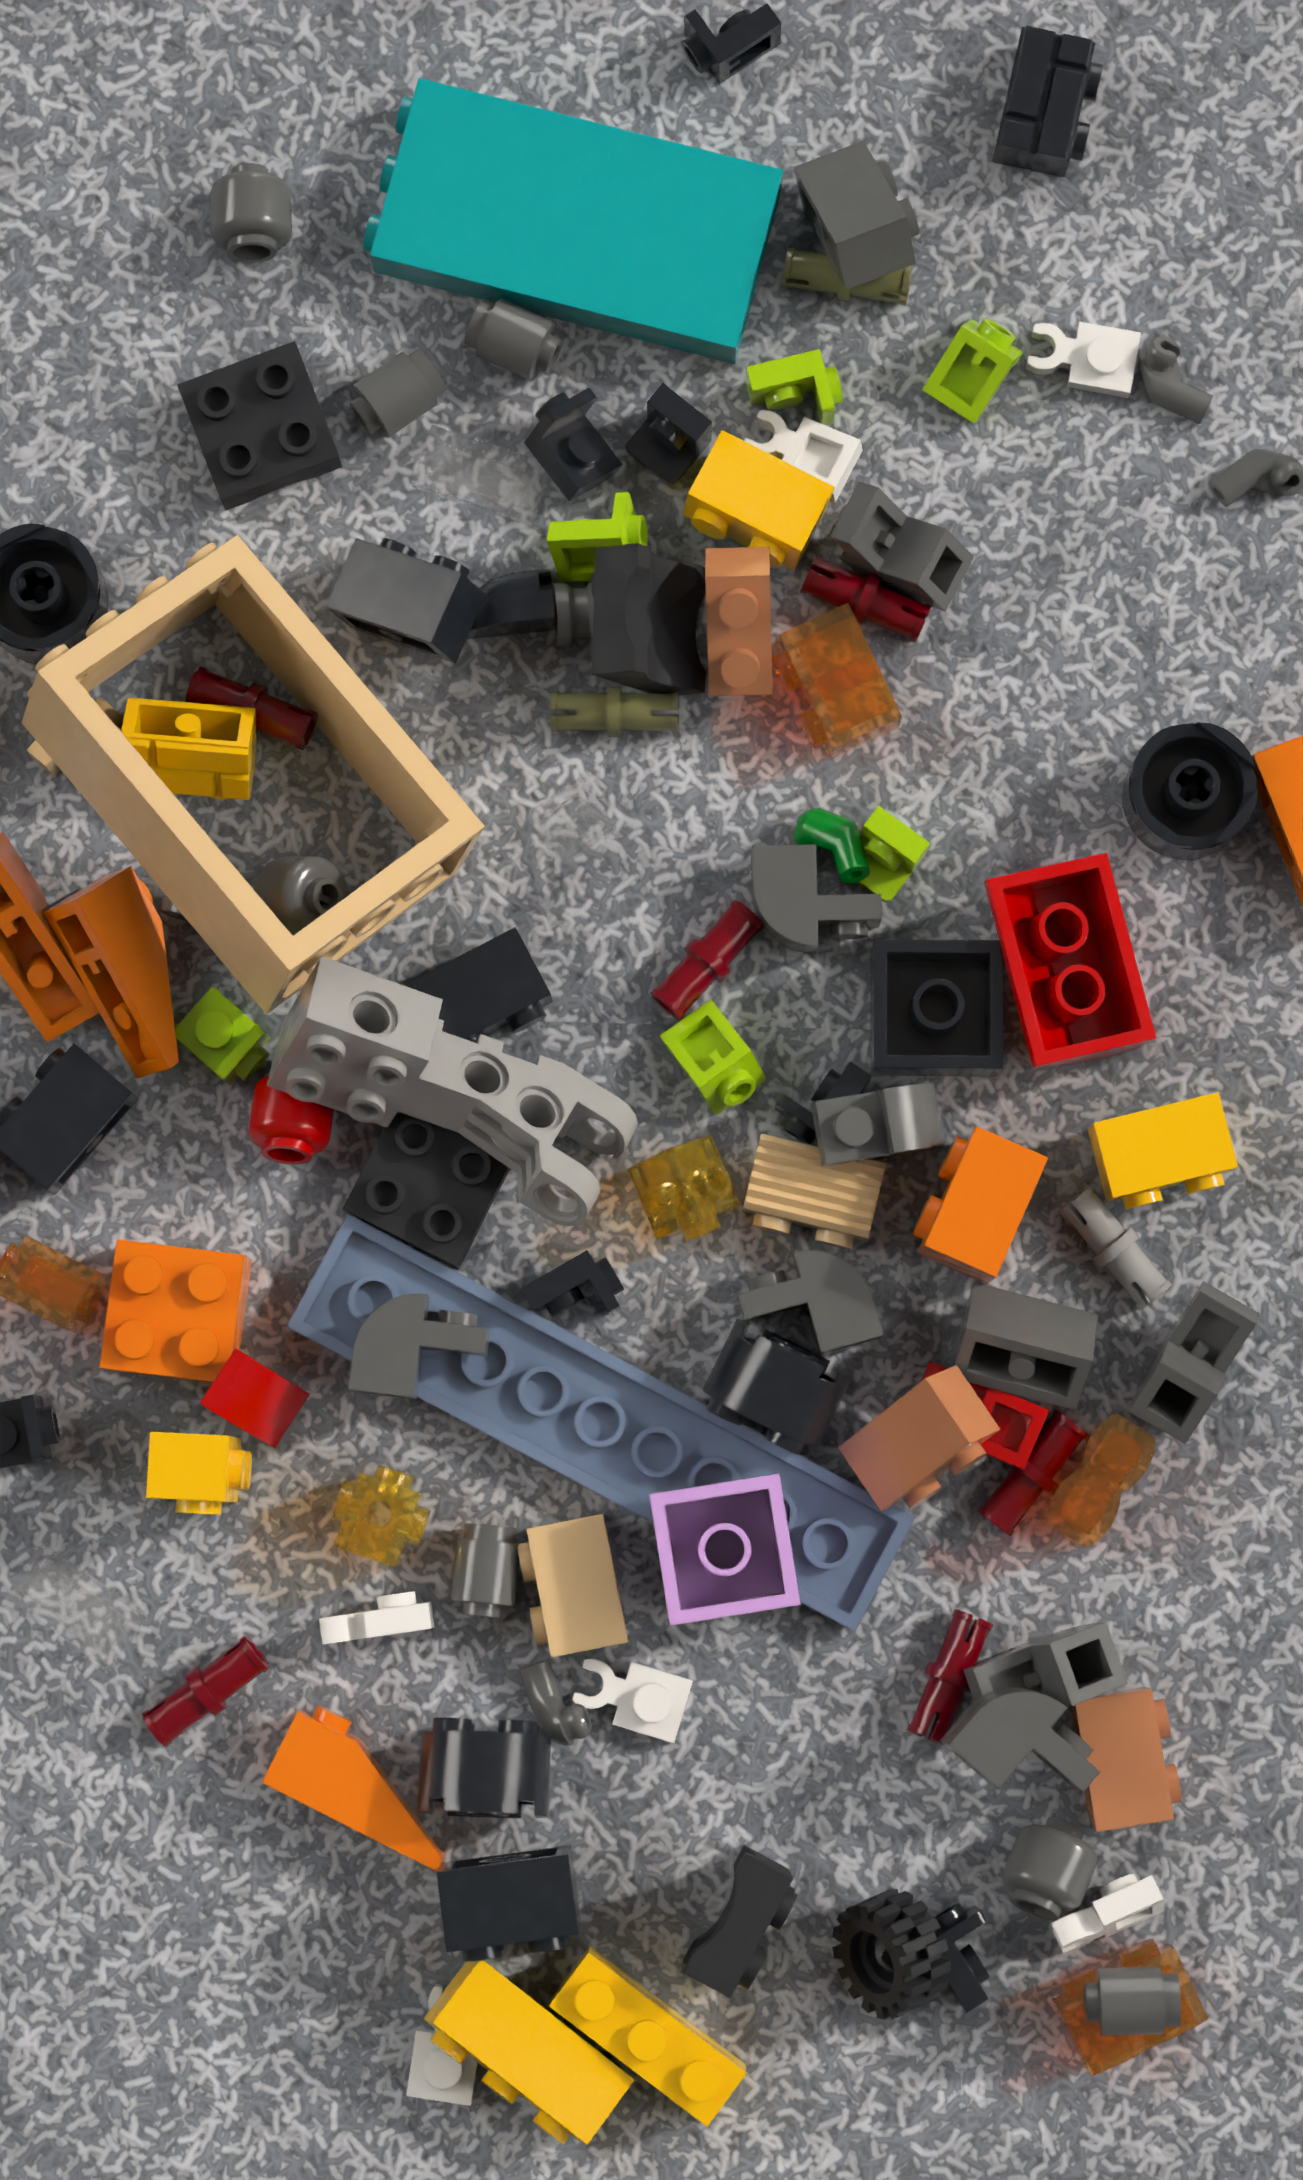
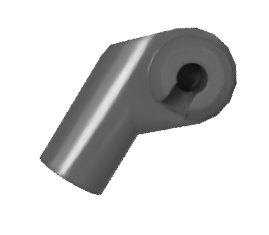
[1138,336,1213,424]
[1208,449,1303,507]
[519,1659,592,1746]

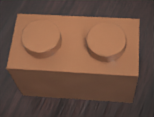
[705,547,773,696]
[838,1365,1000,1512]
[1070,1687,1182,1832]

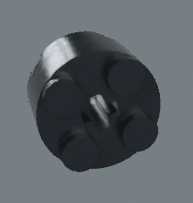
[0,523,109,664]
[1122,722,1258,861]
[703,1319,853,1455]
[417,1717,551,1818]

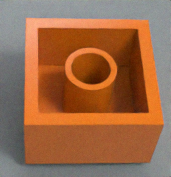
[912,1126,1048,1284]
[99,1239,252,1383]

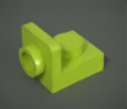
[922,318,1023,424]
[745,349,843,425]
[547,492,648,582]
[857,805,930,903]
[175,986,271,1085]
[660,999,766,1114]

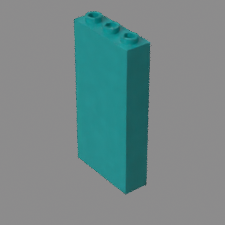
[363,78,783,364]

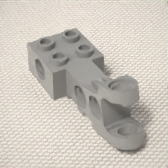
[267,956,638,1226]

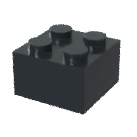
[870,939,1003,1077]
[436,1845,581,1962]

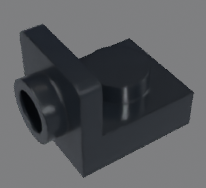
[681,3,781,85]
[626,383,712,486]
[524,388,623,502]
[775,1061,872,1145]
[521,1250,625,1317]
[0,1394,60,1469]
[933,1903,990,2013]

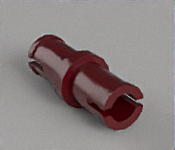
[800,555,931,643]
[185,666,318,750]
[650,900,764,1021]
[978,1409,1089,1536]
[907,1609,993,1746]
[142,1635,270,1747]

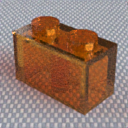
[772,603,902,759]
[0,1235,111,1335]

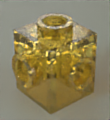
[628,1135,741,1242]
[332,1465,431,1568]

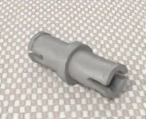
[1059,1185,1172,1310]

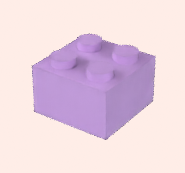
[649,1474,801,1626]

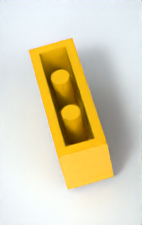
[549,1946,747,2127]
[423,1960,634,2145]

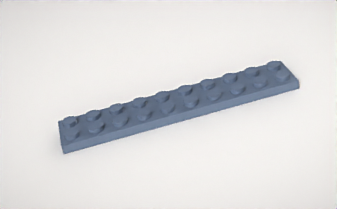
[286,1214,915,1631]

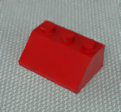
[984,853,1157,1068]

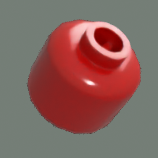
[248,1075,334,1165]

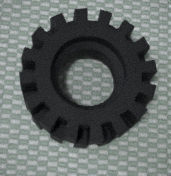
[832,1889,951,2020]

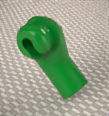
[793,808,870,883]

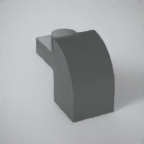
[830,482,974,612]
[751,844,882,954]
[811,1083,945,1167]
[737,1250,884,1355]
[1129,1281,1260,1444]
[348,1293,490,1400]
[963,1621,1128,1707]
[940,1688,1100,1792]

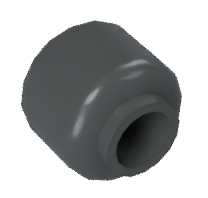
[210,163,292,263]
[254,856,348,936]
[1003,1817,1097,1921]

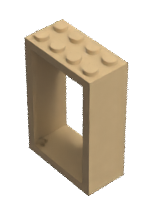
[22,535,485,1015]

